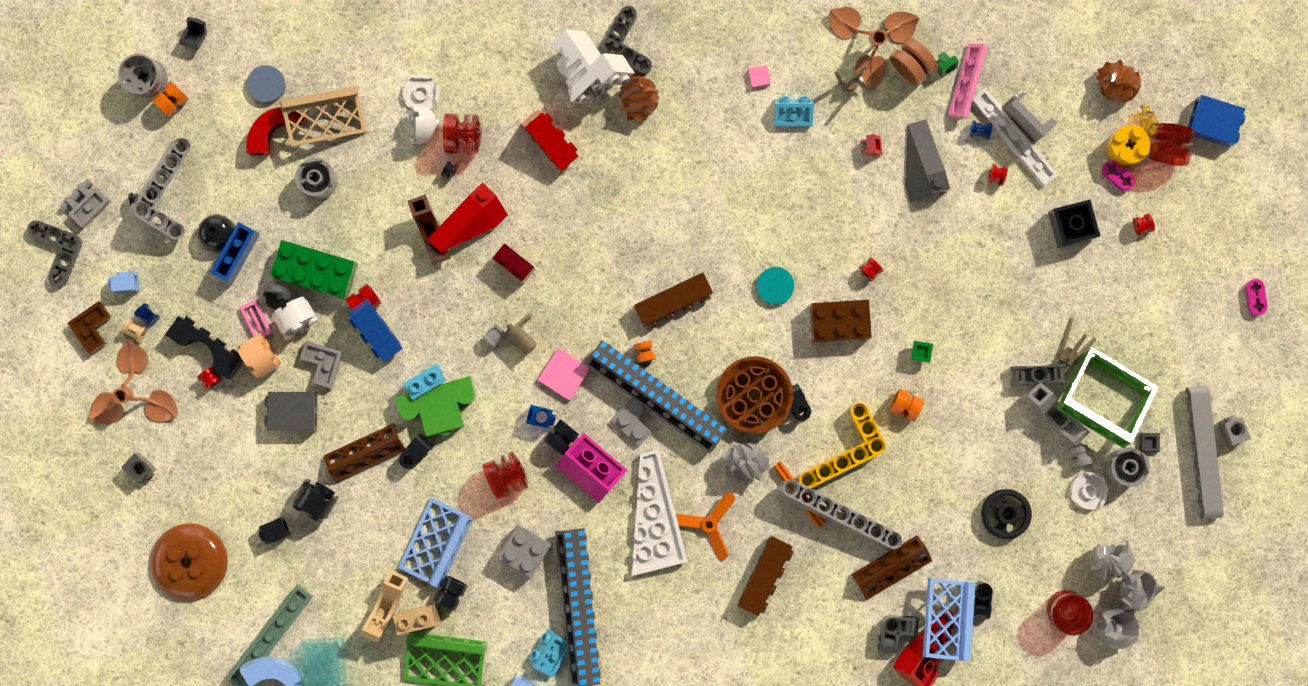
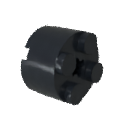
[292,479,339,521]

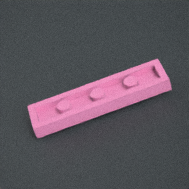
[948,43,988,119]

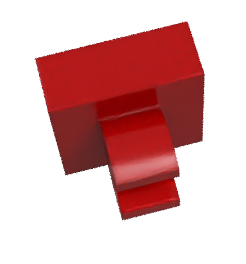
[860,134,883,156]

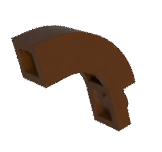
[407,194,451,265]

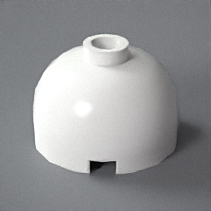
[408,106,440,144]

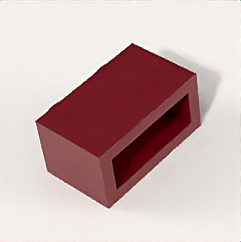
[492,243,535,284]

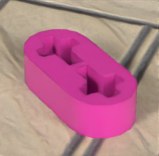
[1101,161,1135,191]
[1245,279,1267,315]

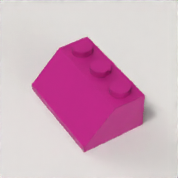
[555,433,627,503]

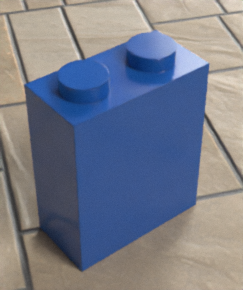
[1185,95,1246,148]

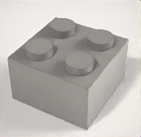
[498,524,552,578]

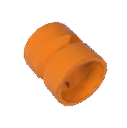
[151,81,189,117]
[889,388,924,422]

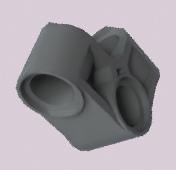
[878,615,920,654]

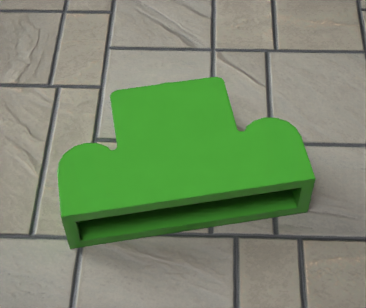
[395,376,476,437]

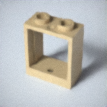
[393,603,441,635]

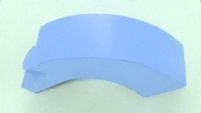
[240,656,303,686]

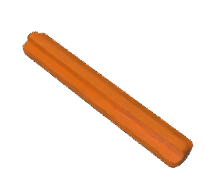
[773,462,825,527]

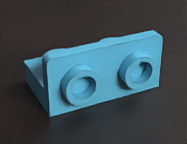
[774,96,814,126]
[403,364,446,400]
[529,629,567,677]

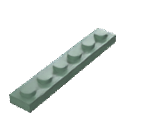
[226,584,313,686]

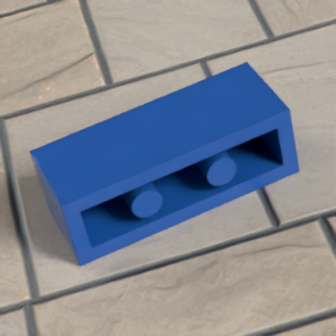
[210,222,260,284]
[348,299,403,362]

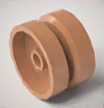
[889,37,938,87]

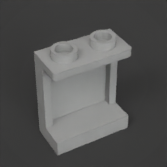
[1004,91,1057,143]

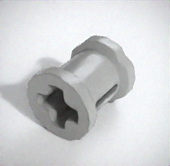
[482,323,508,349]

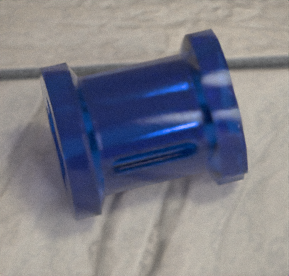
[969,120,992,140]
[134,303,160,328]

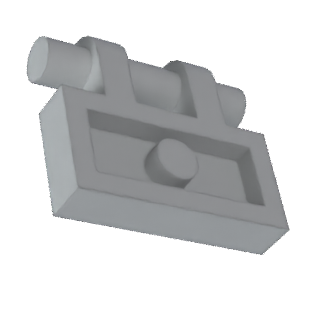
[60,179,111,228]

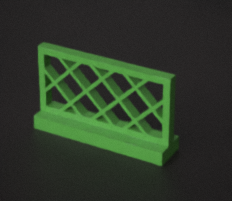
[403,632,487,686]

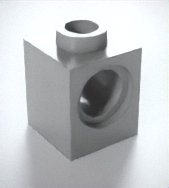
[1219,415,1251,446]

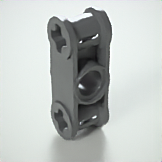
[1010,364,1067,386]

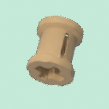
[121,319,148,343]

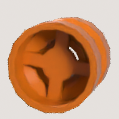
[633,340,656,363]

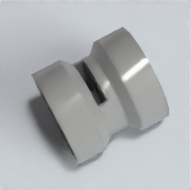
[1068,444,1093,468]

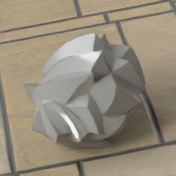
[724,443,770,481]
[1084,541,1134,581]
[1119,569,1165,611]
[1097,604,1140,649]

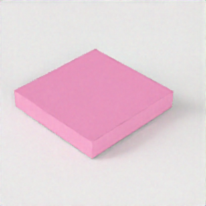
[538,348,591,401]

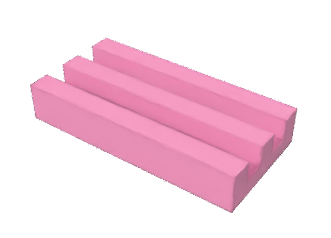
[239,299,273,338]

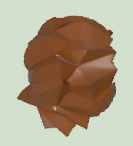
[1095,59,1141,103]
[618,76,660,123]

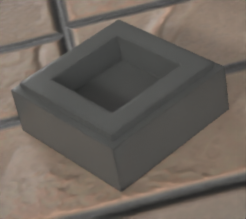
[1139,433,1160,452]

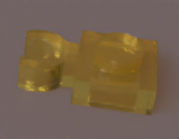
[1137,105,1159,139]

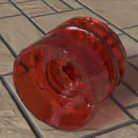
[443,113,482,155]
[1149,123,1196,166]
[482,451,529,501]
[1046,589,1094,636]

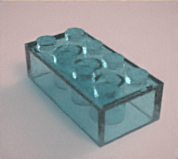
[302,636,347,686]

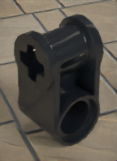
[791,383,811,421]
[399,433,435,469]
[973,581,993,620]

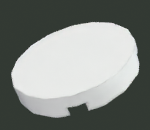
[402,74,441,109]
[1069,472,1109,510]

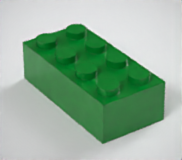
[270,240,358,299]

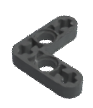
[602,6,652,75]
[27,220,82,287]

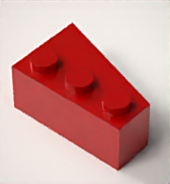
[520,110,579,171]

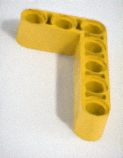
[797,403,886,488]

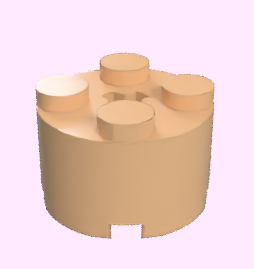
[237,333,282,379]

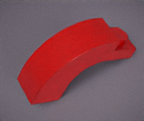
[246,107,307,156]

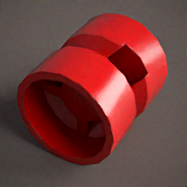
[345,284,382,309]

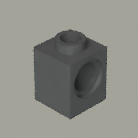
[121,453,156,483]

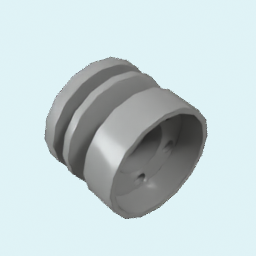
[118,54,168,98]

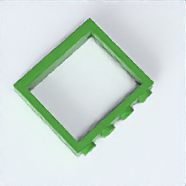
[1056,347,1158,449]

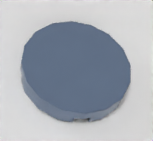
[247,65,286,103]

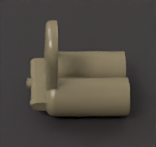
[506,313,537,356]

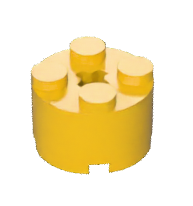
[1106,125,1150,167]

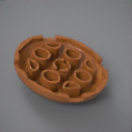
[716,356,793,434]
[150,523,228,601]

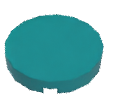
[756,267,795,305]

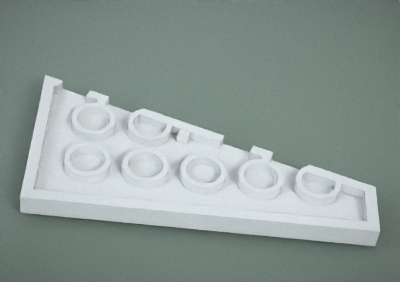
[632,449,688,576]

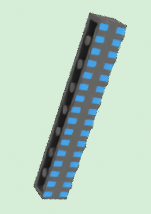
[585,340,727,453]
[555,528,601,686]

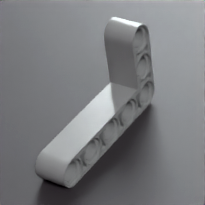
[129,138,191,241]

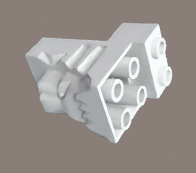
[553,29,634,104]

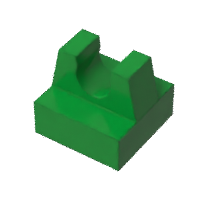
[937,51,959,78]
[910,341,933,363]

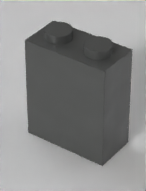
[264,392,318,431]

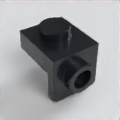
[179,17,207,51]

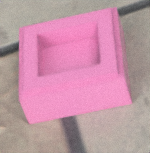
[748,65,771,88]

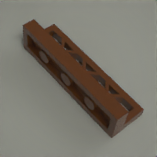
[324,423,406,482]
[851,535,932,600]

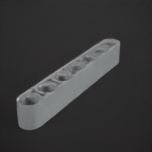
[1185,385,1224,520]
[778,480,902,550]

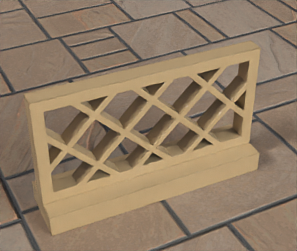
[279,86,366,147]

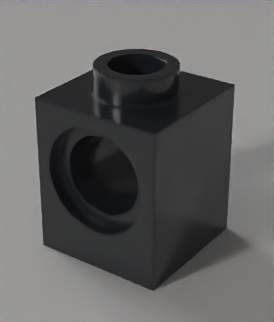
[258,517,291,545]

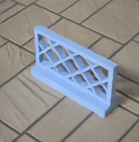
[398,498,474,588]
[923,578,975,661]

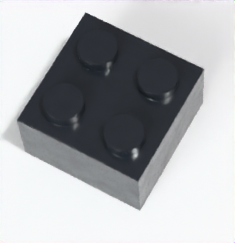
[1048,199,1100,248]

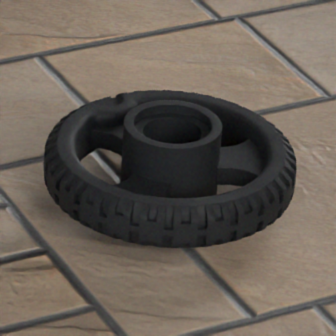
[981,489,1032,539]

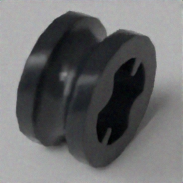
[441,161,458,180]

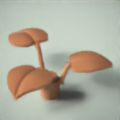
[829,7,919,89]
[88,340,177,424]

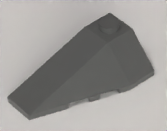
[905,119,950,202]

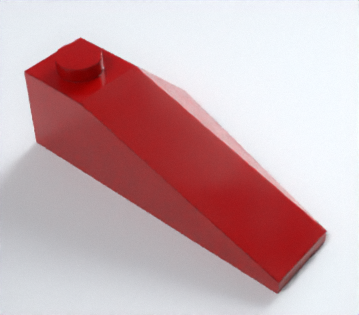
[427,182,508,253]
[893,609,956,686]

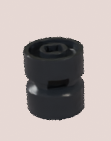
[544,419,580,456]
[433,575,468,611]

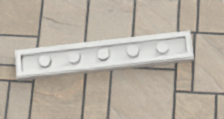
[972,88,1058,187]

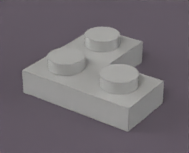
[300,341,343,388]
[611,398,652,446]

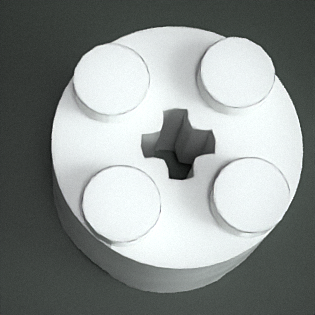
[271,297,319,340]

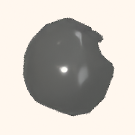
[262,283,292,310]

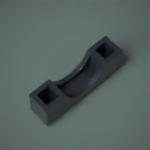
[165,316,244,379]

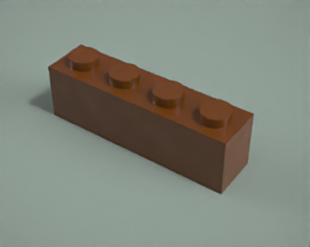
[634,272,713,328]
[737,535,794,617]

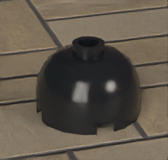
[197,214,235,253]

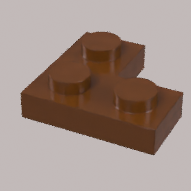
[67,301,112,354]

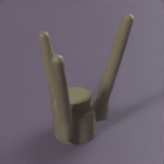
[834,66,867,97]
[1057,318,1096,367]

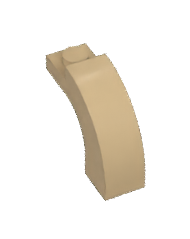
[360,571,408,642]

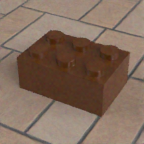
[809,300,872,343]

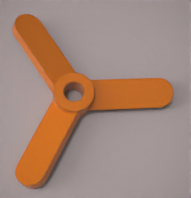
[676,492,735,560]

